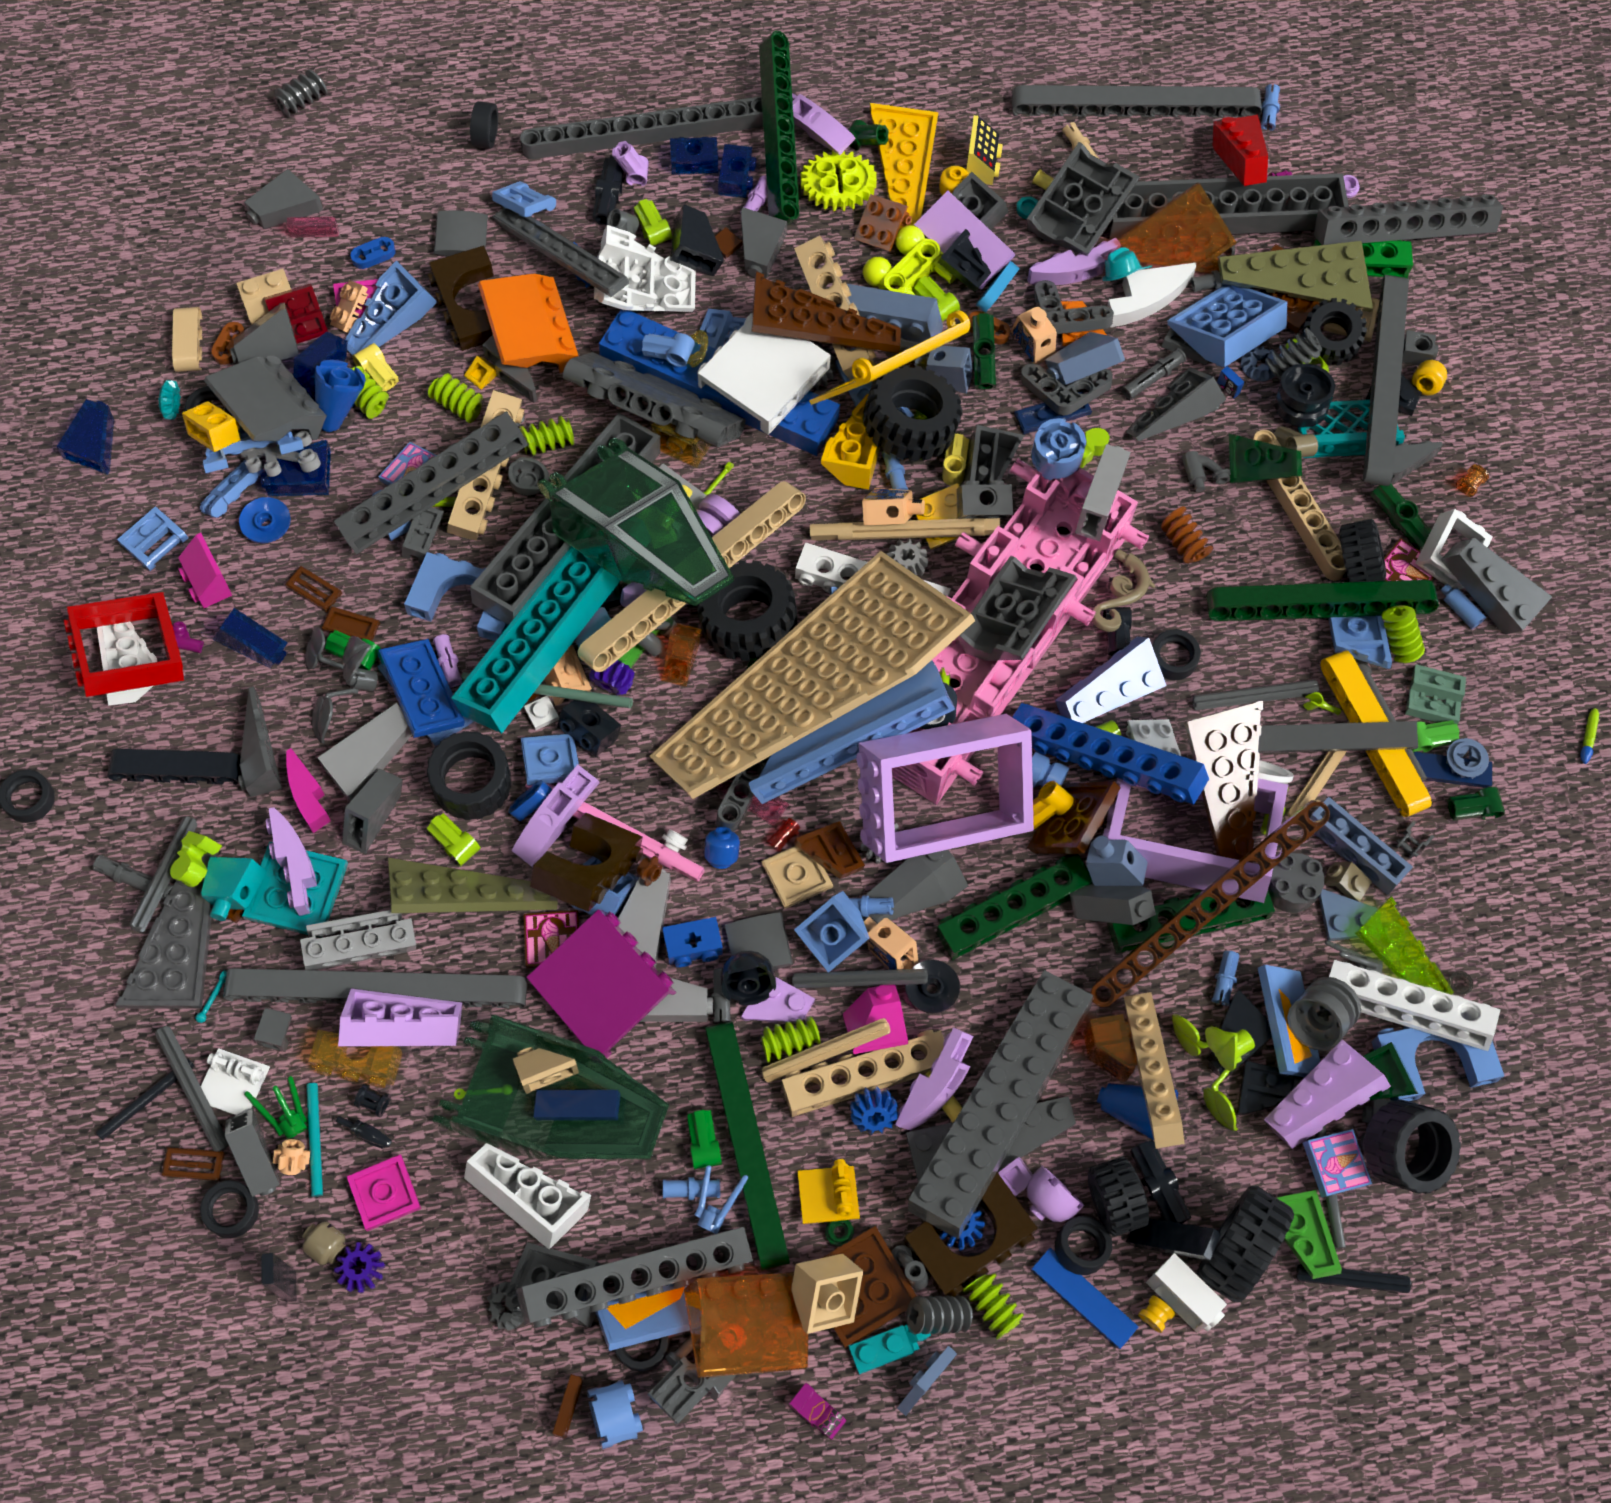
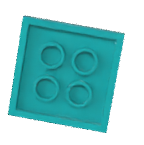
[242,841,348,938]

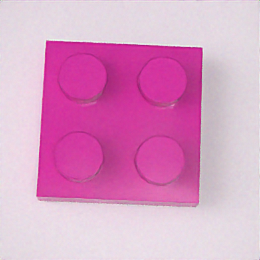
[347,1154,422,1232]

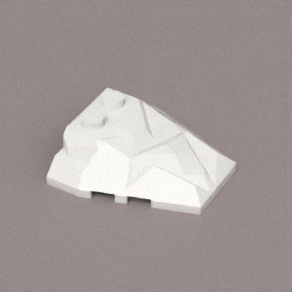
[594,225,696,312]

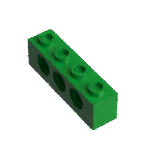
[1313,239,1413,278]

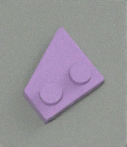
[741,977,815,1024]

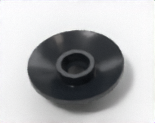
[905,960,960,1014]

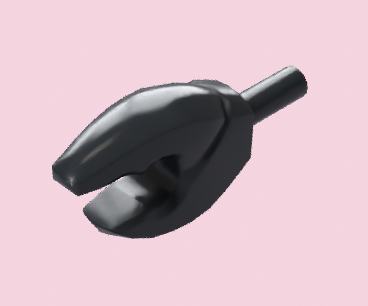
[336,1116,392,1149]

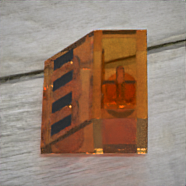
[1083,1014,1138,1082]

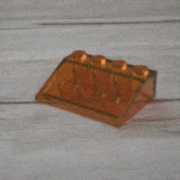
[684,1273,808,1378]

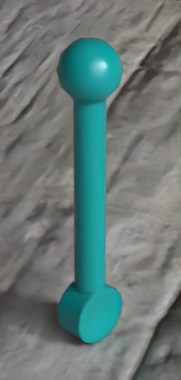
[195,970,227,1023]

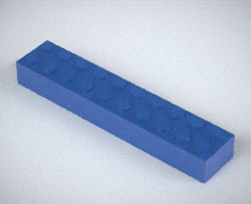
[599,309,840,456]

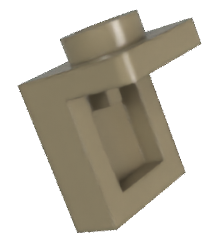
[1324,862,1372,902]

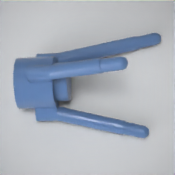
[694,1165,748,1234]

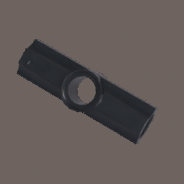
[592,155,624,225]
[1130,1140,1192,1223]

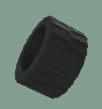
[427,731,512,820]
[1363,1100,1461,1194]

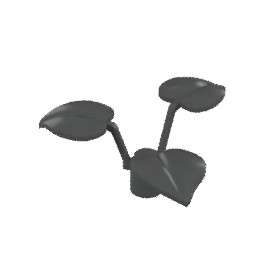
[305,627,378,744]

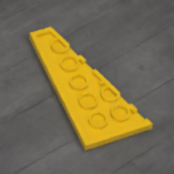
[869,103,938,229]

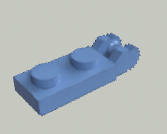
[200,460,264,518]

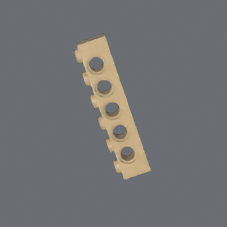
[794,236,876,380]
[447,390,525,541]
[1124,992,1185,1149]
[782,1030,944,1117]

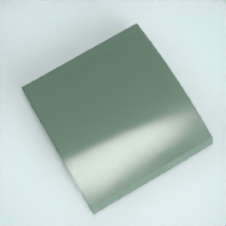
[1405,664,1466,725]

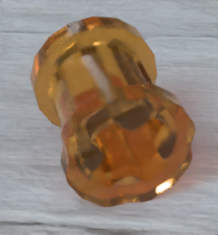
[1456,464,1489,497]

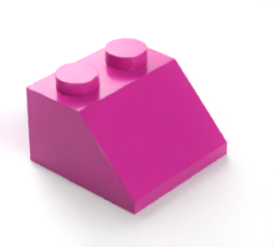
[178,533,232,608]

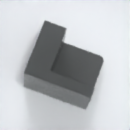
[254,1008,292,1052]

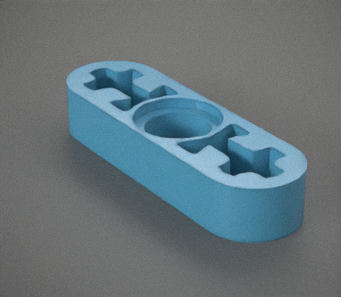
[976,260,1020,313]

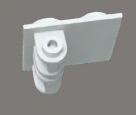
[1126,719,1181,756]
[201,1048,270,1115]

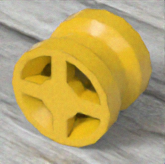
[1138,1295,1175,1333]

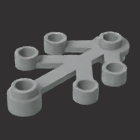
[240,431,321,477]

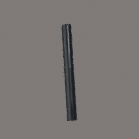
[96,1058,195,1140]

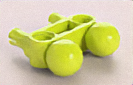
[862,225,956,295]

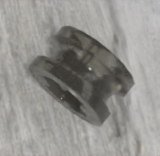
[1446,971,1473,997]

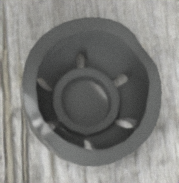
[508,457,549,496]

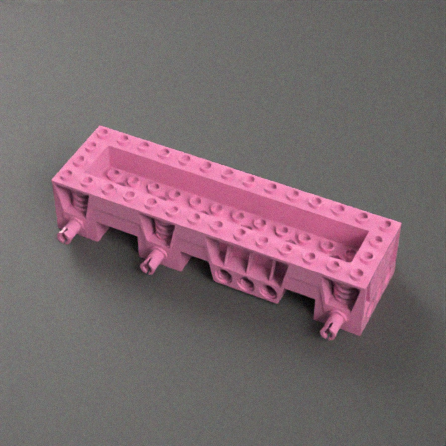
[892,458,1149,805]

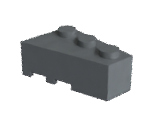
[963,425,1025,505]

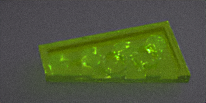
[1355,896,1454,995]

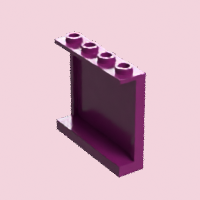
[526,909,677,1061]

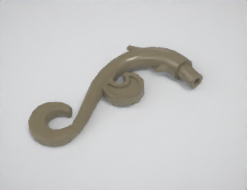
[1092,549,1155,632]

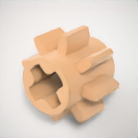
[273,1139,310,1175]

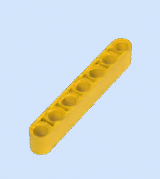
[1321,650,1432,817]

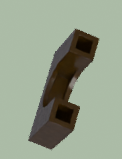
[427,245,494,351]
[530,813,643,912]
[903,1172,1038,1297]

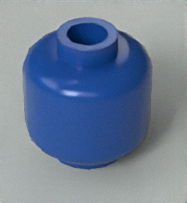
[704,827,740,869]

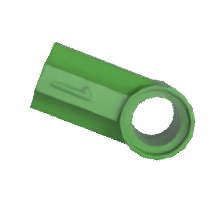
[1412,720,1460,753]

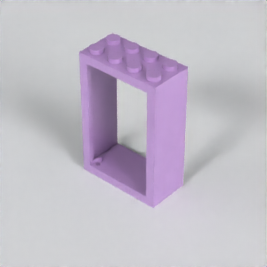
[856,714,1034,863]
[1103,778,1288,903]

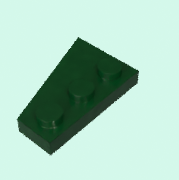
[1229,434,1302,484]
[1363,1042,1418,1101]

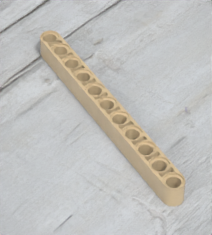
[578,481,806,672]

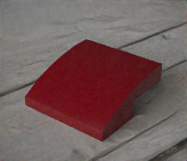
[264,283,329,344]

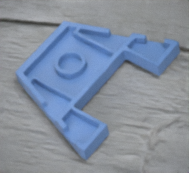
[203,424,304,473]

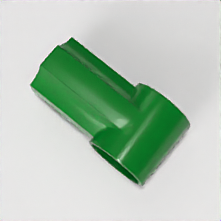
[325,630,381,670]
[687,1110,722,1170]

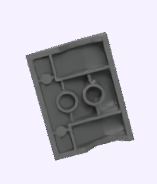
[1027,142,1140,256]
[204,356,327,441]
[957,556,1077,661]

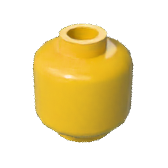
[939,166,969,196]
[1412,360,1447,396]

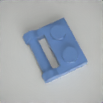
[492,181,556,217]
[117,506,188,571]

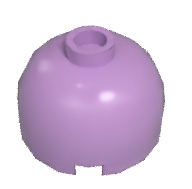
[1027,1165,1084,1222]

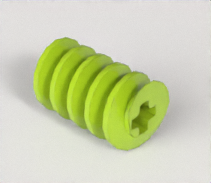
[350,366,389,419]
[428,373,483,423]
[519,416,575,456]
[1382,605,1425,663]
[761,1016,821,1063]
[963,1273,1024,1340]

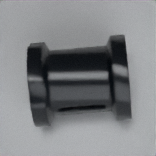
[354,1083,391,1118]

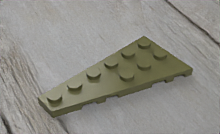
[1218,241,1373,312]
[388,858,558,913]

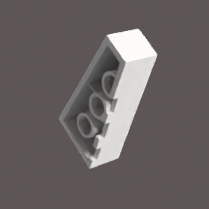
[464,1143,591,1249]

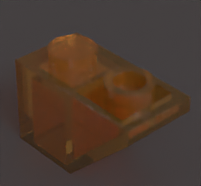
[661,623,702,687]

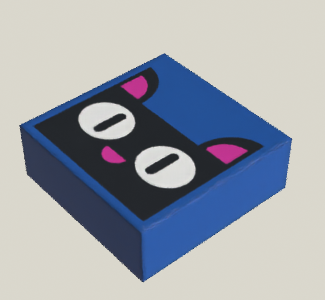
[1217,366,1244,398]

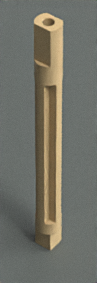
[810,518,1000,540]

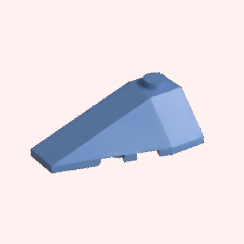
[342,261,437,355]

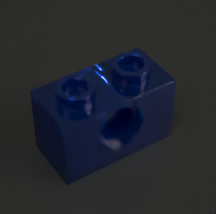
[670,136,718,175]
[718,144,756,198]

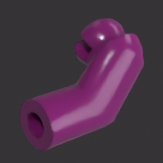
[172,621,204,653]

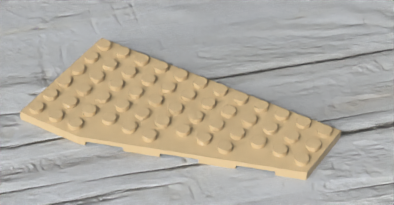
[649,551,975,799]

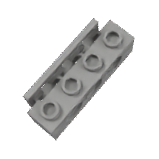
[300,910,416,970]

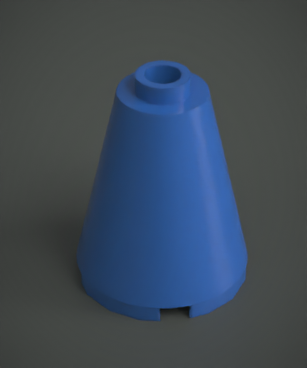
[315,360,366,432]
[1097,1083,1178,1141]

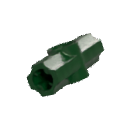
[972,313,996,389]
[1370,483,1431,550]

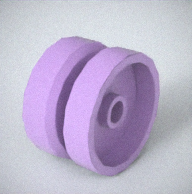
[683,494,741,547]

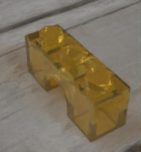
[308,1029,403,1088]

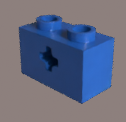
[662,917,723,968]

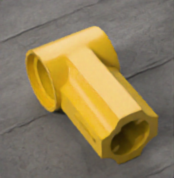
[1033,780,1074,830]

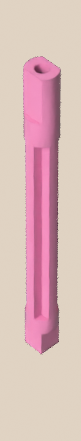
[525,783,705,882]

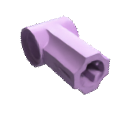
[612,141,649,186]

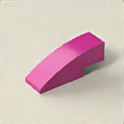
[286,748,331,833]

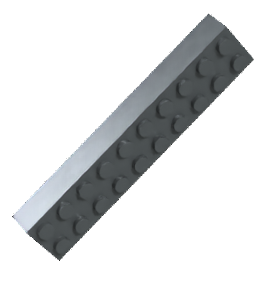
[1108,173,1349,239]
[470,413,660,625]
[908,970,1093,1239]

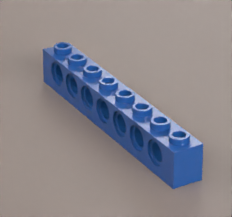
[1012,703,1209,805]

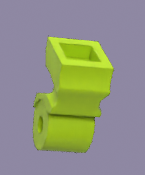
[1080,428,1109,468]
[170,831,222,887]

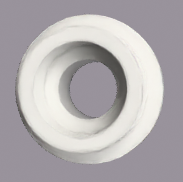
[662,829,688,852]

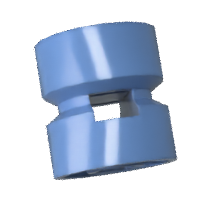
[1032,752,1069,788]

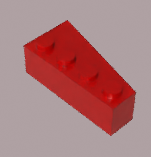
[1212,115,1268,186]

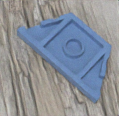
[1328,616,1392,669]

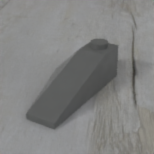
[238,686,282,797]

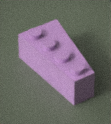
[338,989,462,1046]
[1264,1039,1391,1149]

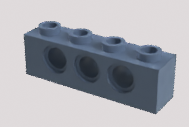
[1310,797,1413,895]

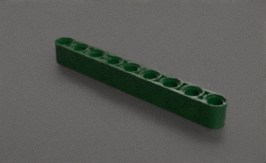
[759,31,799,226]
[1206,580,1439,621]
[705,1021,790,1271]

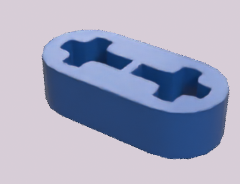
[351,237,396,269]
[508,780,552,821]

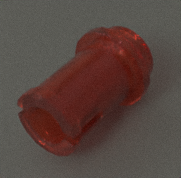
[767,817,800,852]

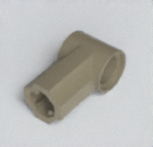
[1273,427,1318,457]

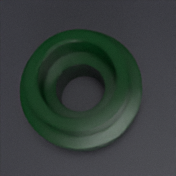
[825,1220,854,1247]

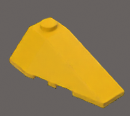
[821,394,880,490]

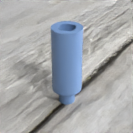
[1440,584,1486,629]

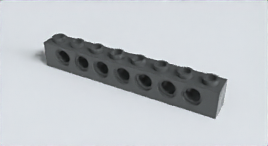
[1313,194,1503,245]
[334,411,528,555]
[516,1227,753,1328]

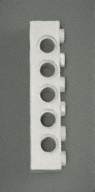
[795,543,951,597]
[1329,960,1500,1051]

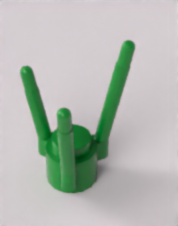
[244,1076,307,1140]

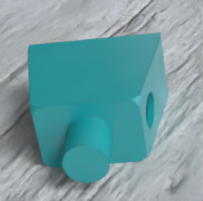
[201,857,267,921]

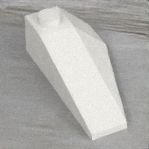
[97,622,157,706]

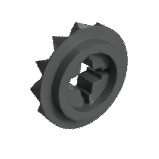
[486,1282,523,1330]

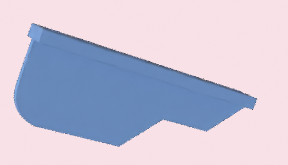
[749,660,955,804]

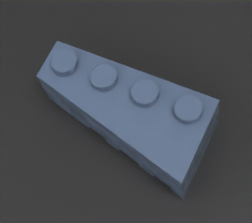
[836,284,943,343]

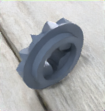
[1241,346,1275,381]
[1446,738,1489,779]

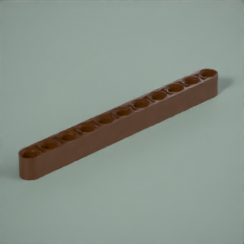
[1091,800,1330,1007]

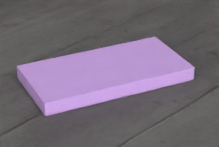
[914,191,1015,290]

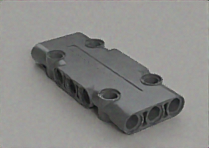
[563,352,746,447]

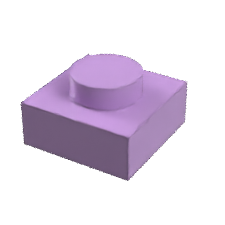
[998,1157,1033,1197]

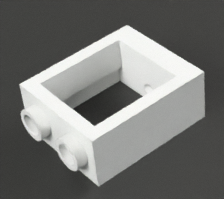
[1416,509,1492,589]
[1146,1253,1227,1333]

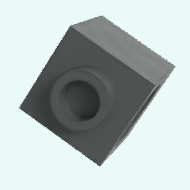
[1402,330,1439,366]

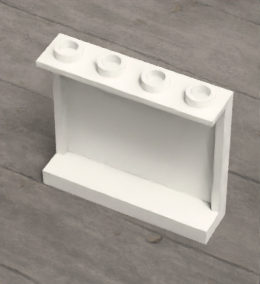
[697,314,830,435]

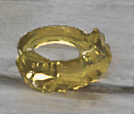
[687,330,708,368]

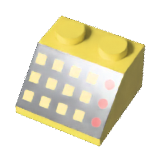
[966,115,1003,185]

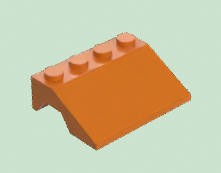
[478,274,579,373]

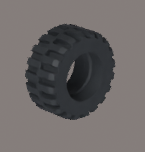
[862,365,962,461]
[697,560,798,661]
[1197,1186,1294,1302]

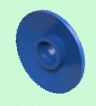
[239,497,291,543]

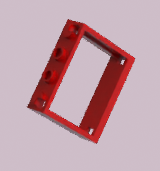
[64,592,184,697]

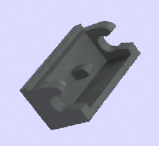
[402,507,444,563]

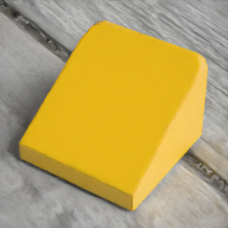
[464,356,497,390]

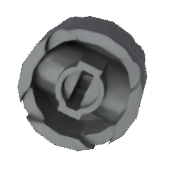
[1268,853,1324,913]

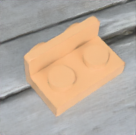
[544,645,592,706]

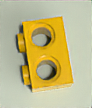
[182,401,240,452]

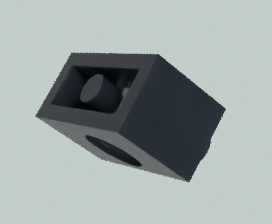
[557,700,622,757]

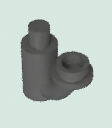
[1181,451,1231,492]
[638,619,678,659]
[891,1245,929,1290]

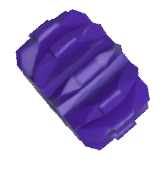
[589,660,635,695]
[334,1242,385,1294]

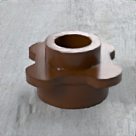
[637,856,662,887]

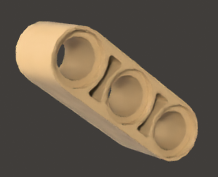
[172,307,202,372]

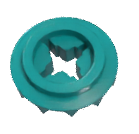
[159,380,181,420]

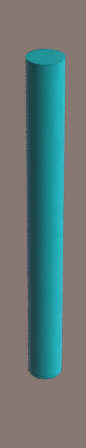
[306,1083,323,1197]

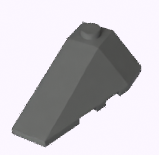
[923,172,1009,257]
[1126,367,1226,441]
[861,850,968,923]

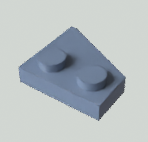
[1319,889,1383,941]
[897,1346,957,1416]

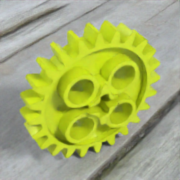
[801,151,877,211]

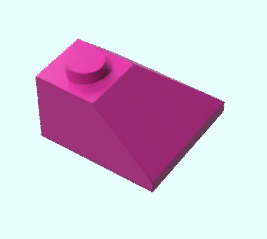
[843,985,908,1054]

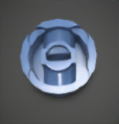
[1031,418,1086,480]
[587,1379,643,1450]

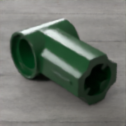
[848,119,889,151]
[1447,787,1505,821]

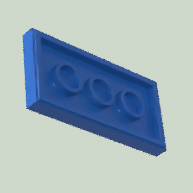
[378,639,465,738]

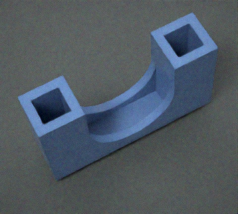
[404,552,508,642]
[1371,1026,1504,1101]

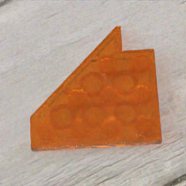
[1117,183,1237,273]

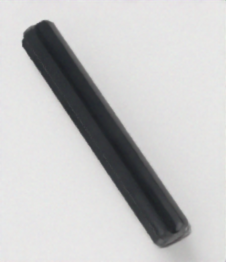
[1296,1264,1411,1293]

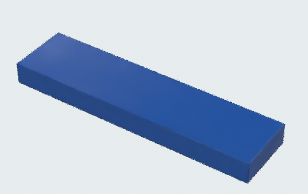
[1031,1248,1139,1350]

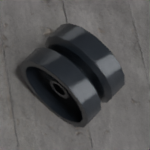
[1275,364,1336,427]

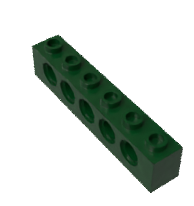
[936,854,1093,961]
[1107,891,1275,953]

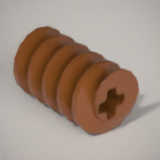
[1161,506,1213,564]

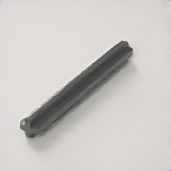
[1192,680,1319,710]
[130,816,197,933]
[792,969,928,988]
[155,1026,229,1152]

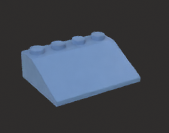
[1167,285,1287,367]

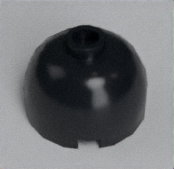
[721,951,776,1006]

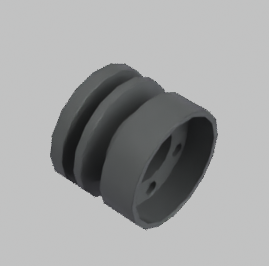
[1287,977,1361,1051]

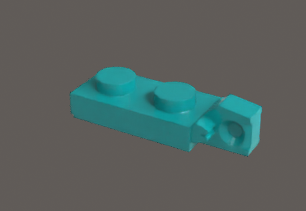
[849,1325,931,1375]

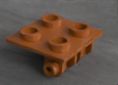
[854,194,912,252]

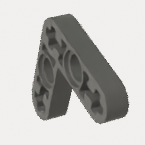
[1034,280,1114,334]
[1021,364,1113,415]

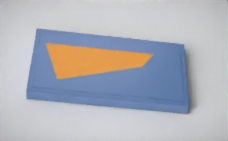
[1258,965,1320,1077]
[595,1276,723,1351]

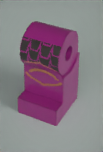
[789,1383,846,1440]

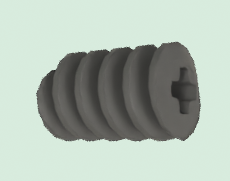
[274,69,328,118]
[1266,328,1322,379]
[906,1295,973,1335]

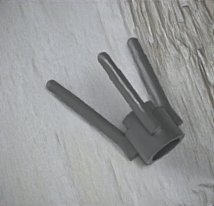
[1313,940,1383,981]

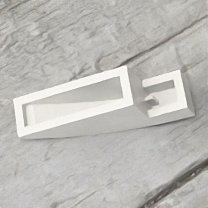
[1107,263,1196,328]

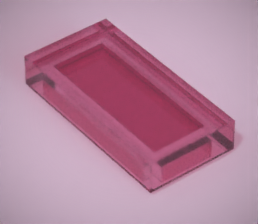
[287,217,339,238]

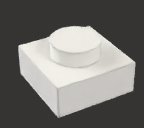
[524,696,559,730]

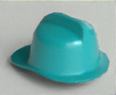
[1102,247,1152,281]

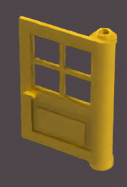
[809,310,970,405]

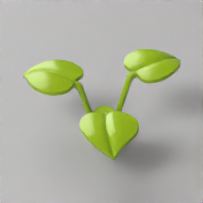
[1172,1014,1255,1131]

